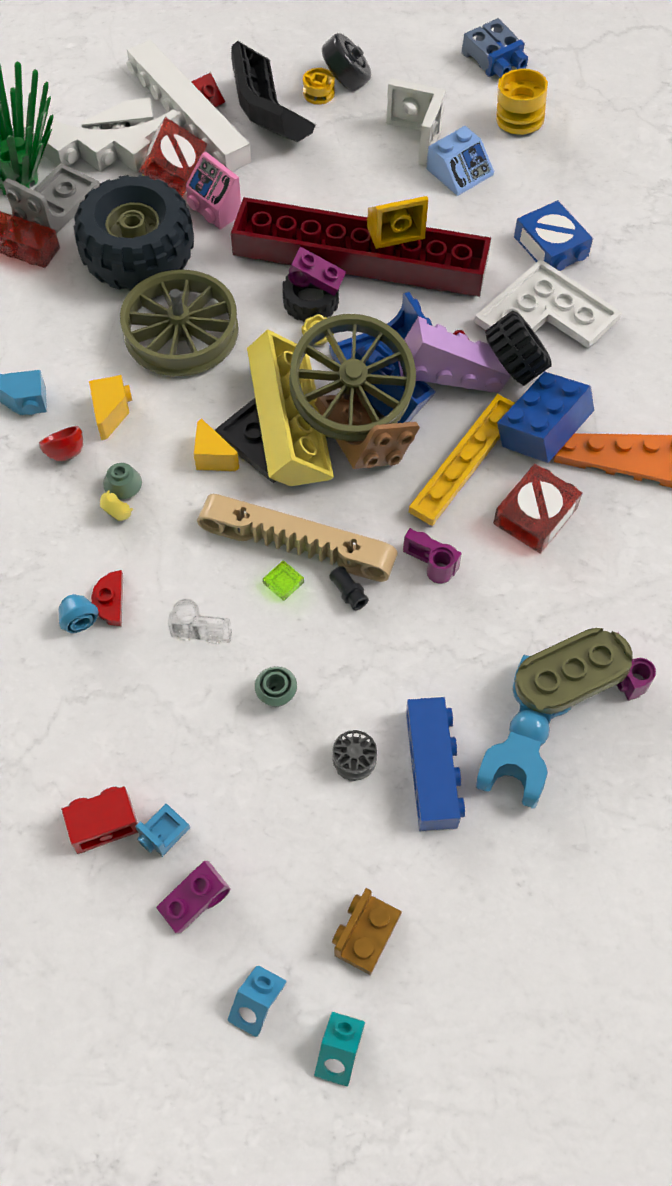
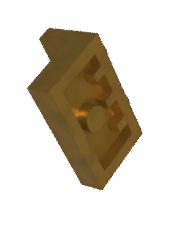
[332,888,402,975]

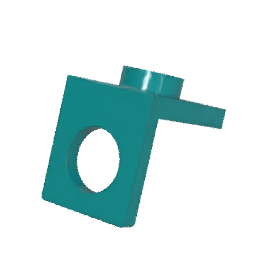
[314,1012,365,1086]

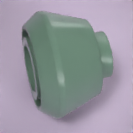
[103,463,142,500]
[254,666,297,707]

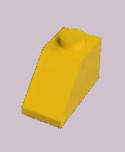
[89,375,132,440]

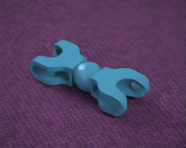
[476,655,572,809]

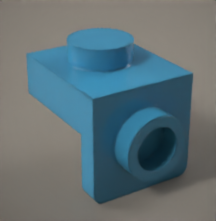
[135,803,190,857]

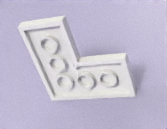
[474,259,622,348]

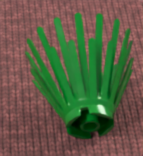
[0,61,54,195]

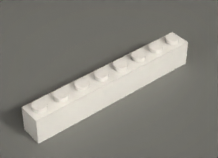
[127,40,251,172]

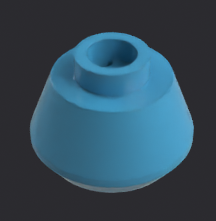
[58,594,98,633]

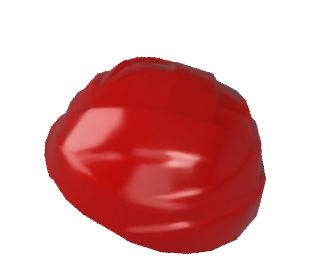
[39,426,83,461]

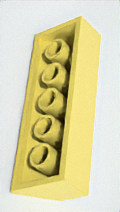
[247,329,334,486]

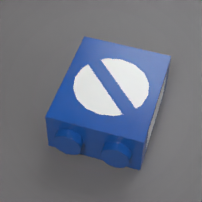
[514,200,593,271]

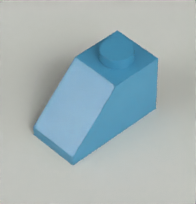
[0,370,47,415]

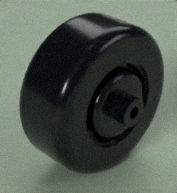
[321,33,371,91]

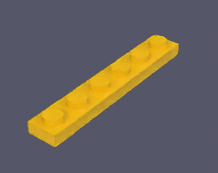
[408,394,515,526]

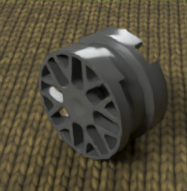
[333,730,377,781]

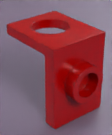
[191,72,225,108]

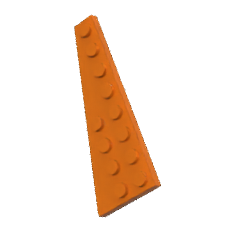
[553,433,672,488]

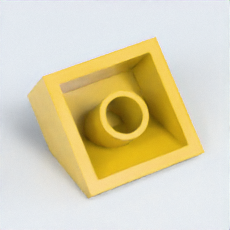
[367,196,429,249]

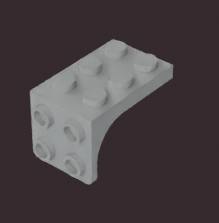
[3,163,100,237]

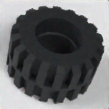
[485,310,552,386]

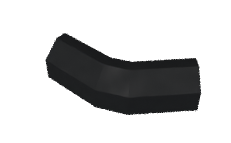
[231,41,316,142]

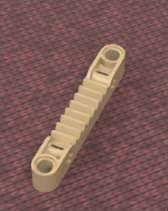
[197,494,398,582]

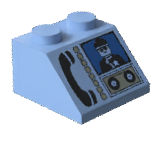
[427,126,494,196]

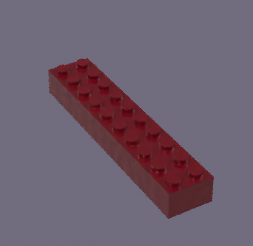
[231,197,491,297]

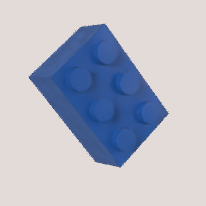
[497,371,594,463]

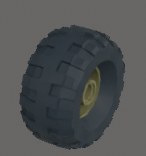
[73,175,194,291]

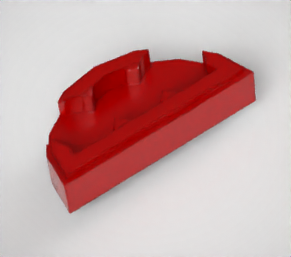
[91,570,123,627]

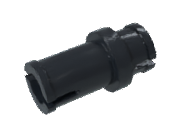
[329,566,369,611]

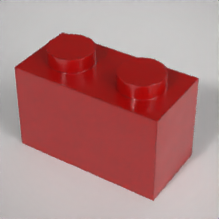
[61,786,138,854]

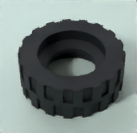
[282,275,339,322]

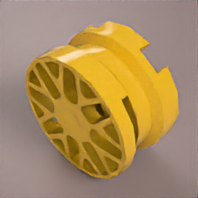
[303,67,335,105]

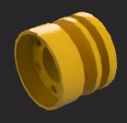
[496,69,548,135]

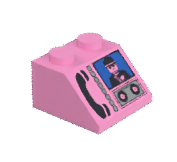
[186,151,241,230]

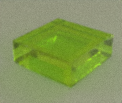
[263,560,304,601]

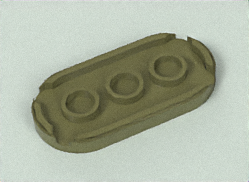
[515,628,633,714]

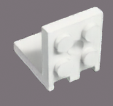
[386,78,446,166]

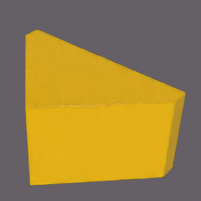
[194,419,239,471]

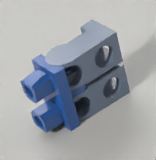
[461,18,528,78]

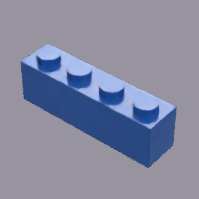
[406,697,465,831]

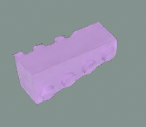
[398,316,511,393]

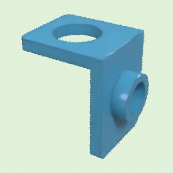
[228,966,286,1037]

